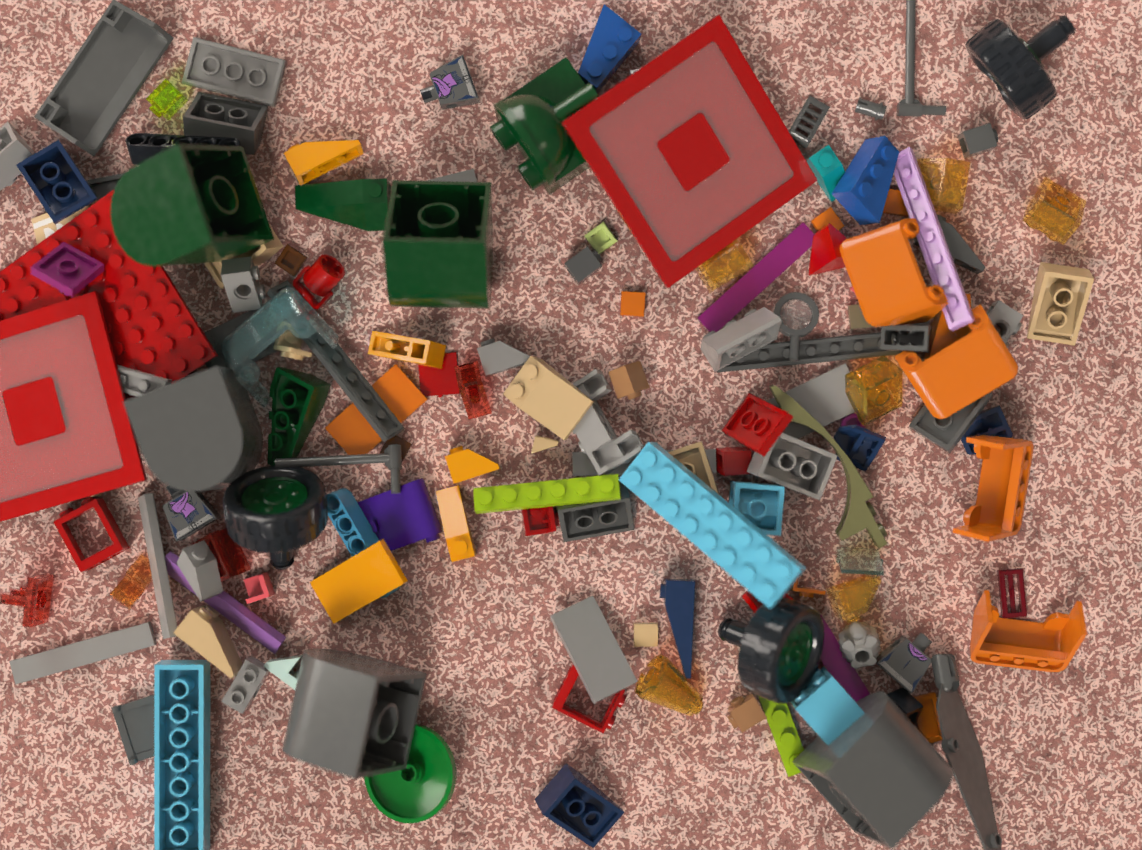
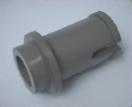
[855,97,887,121]

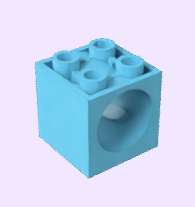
[729,481,785,536]
[791,667,865,746]

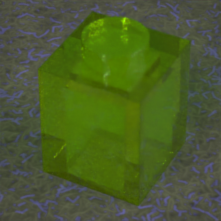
[146,79,189,121]

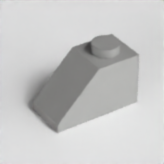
[477,339,530,377]
[177,540,223,602]

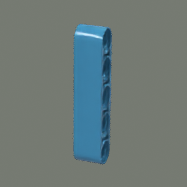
[326,488,401,598]

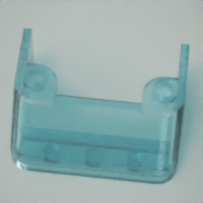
[221,288,339,408]

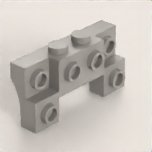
[572,369,644,475]

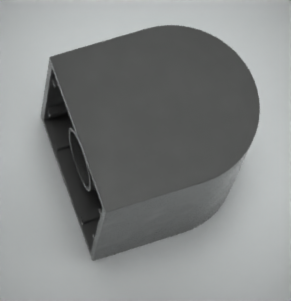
[123,366,263,491]
[282,648,427,779]
[792,692,953,850]

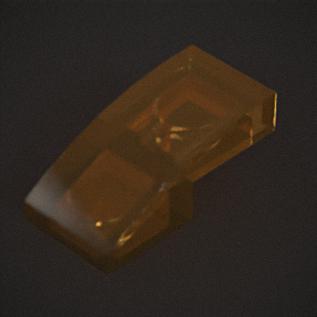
[110,554,153,610]

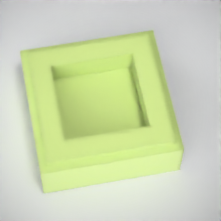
[584,221,618,255]

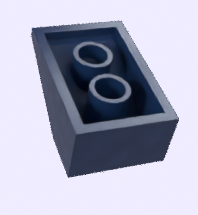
[16,140,97,224]
[535,764,625,848]

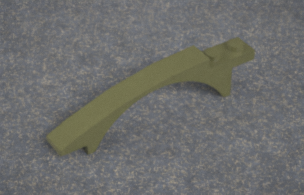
[768,384,888,548]

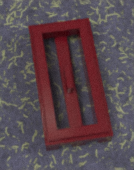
[997,568,1027,618]

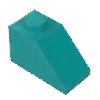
[807,144,845,202]

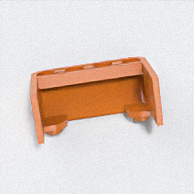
[952,435,1034,542]
[970,590,1087,672]

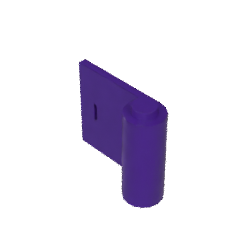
[357,478,443,551]

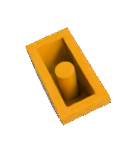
[445,446,501,484]

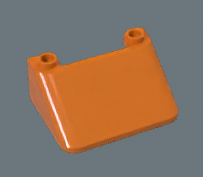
[840,218,949,327]
[894,304,1018,419]

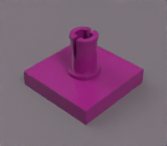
[31,242,104,297]

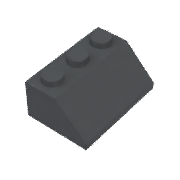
[183,92,268,155]
[557,478,634,542]

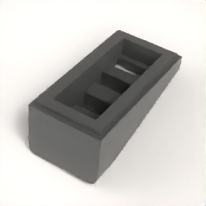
[789,95,830,149]

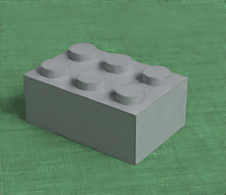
[747,433,838,500]

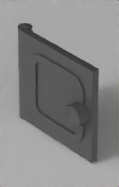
[111,694,154,765]

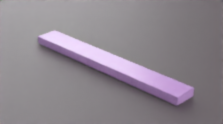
[894,147,975,331]

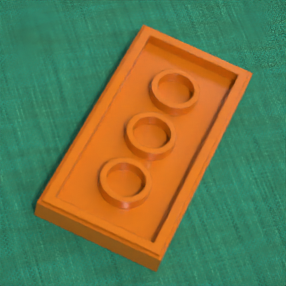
[325,364,428,455]

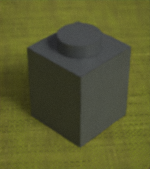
[957,123,998,159]
[564,246,603,285]

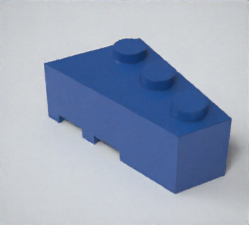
[578,4,641,94]
[832,136,899,225]

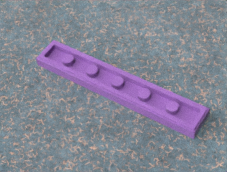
[165,551,286,654]

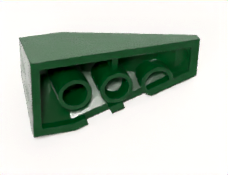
[295,178,390,231]
[267,367,331,465]

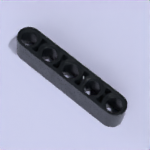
[125,133,240,165]

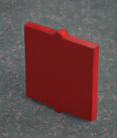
[418,352,460,398]

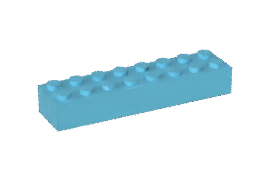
[619,442,806,609]
[154,660,211,850]

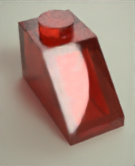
[454,361,492,419]

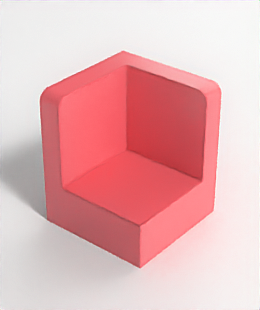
[243,572,275,604]

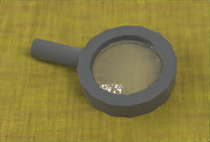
[773,292,819,362]

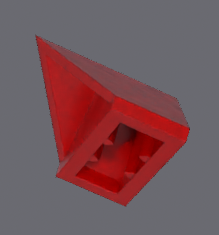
[808,223,847,276]

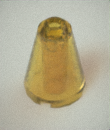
[635,654,703,716]

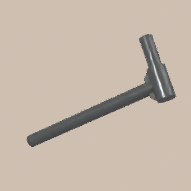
[896,0,946,117]
[275,444,402,494]

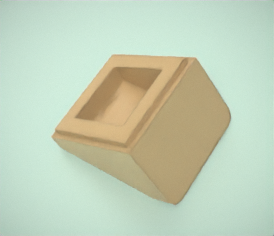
[531,436,559,454]
[633,622,658,647]

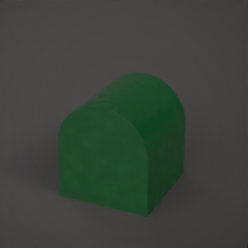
[110,144,274,266]
[382,180,493,309]

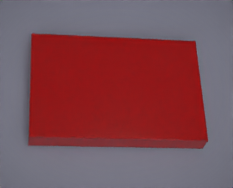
[722,393,793,457]

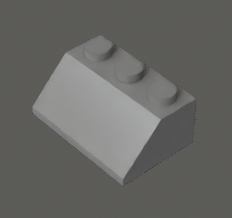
[0,122,35,191]
[700,307,782,372]

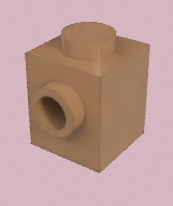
[608,361,650,400]
[727,693,767,733]

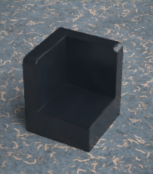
[887,688,923,724]

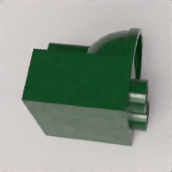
[490,57,599,195]

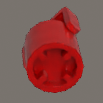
[293,254,345,310]

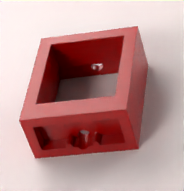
[53,497,130,572]
[551,662,627,734]

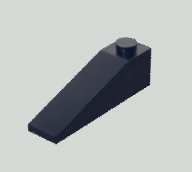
[660,578,695,679]

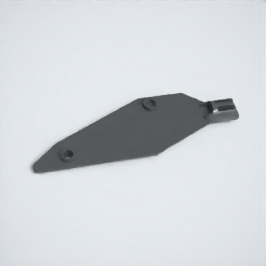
[931,654,1002,850]

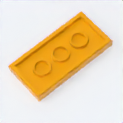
[310,539,408,624]

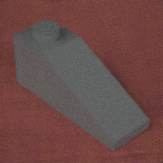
[913,214,985,274]

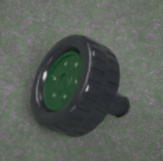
[965,15,1076,120]
[223,465,328,570]
[718,597,824,704]

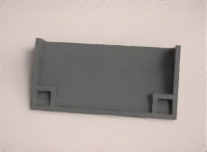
[34,0,174,156]

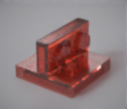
[192,528,251,583]
[0,574,54,627]

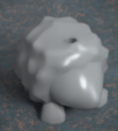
[838,620,881,669]

